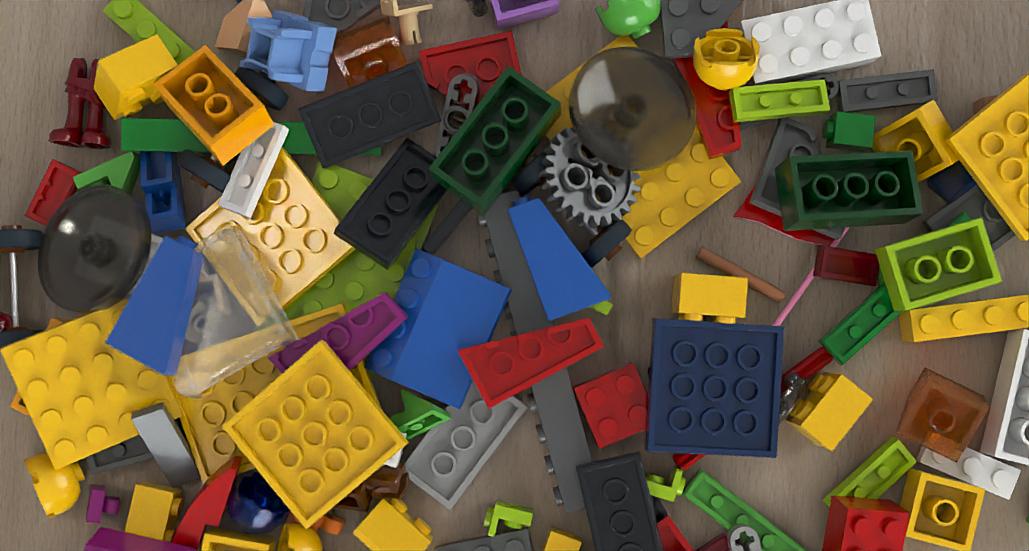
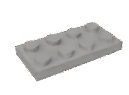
[404,381,527,510]

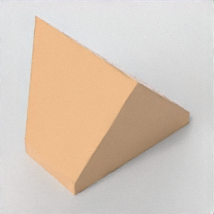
[215,0,272,57]

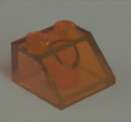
[333,16,408,88]
[896,367,990,463]

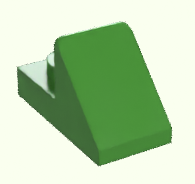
[73,151,140,202]
[390,389,452,440]

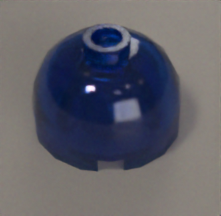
[227,472,291,534]

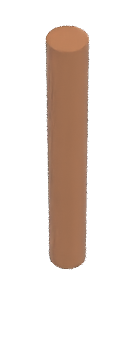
[696,246,786,303]

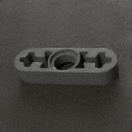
[435,73,480,157]

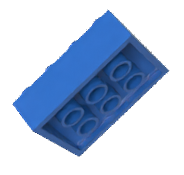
[365,248,512,409]

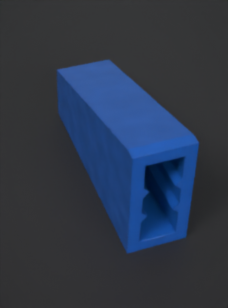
[508,195,611,321]
[105,235,204,376]

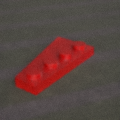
[672,21,742,160]
[457,318,604,409]

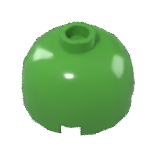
[595,0,661,39]

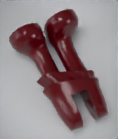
[48,58,111,149]

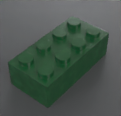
[428,66,561,216]
[775,151,923,231]

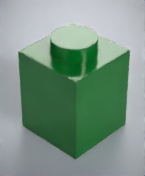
[823,111,876,152]

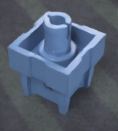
[239,10,337,91]

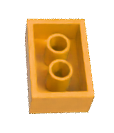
[153,45,274,165]

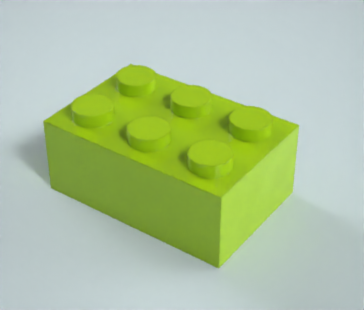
[875,218,1002,311]

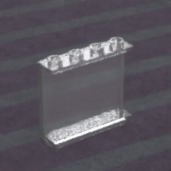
[129,224,299,399]

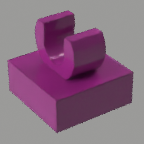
[86,484,120,523]

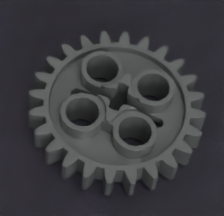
[539,122,641,229]

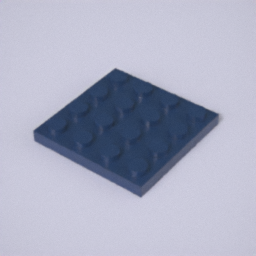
[645,318,784,458]

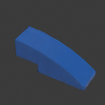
[140,151,186,234]

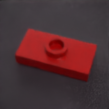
[24,159,82,230]

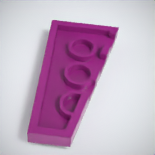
[267,292,409,374]

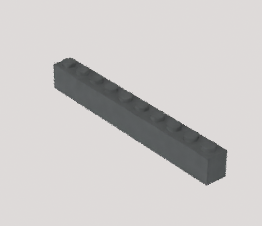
[477,190,592,513]

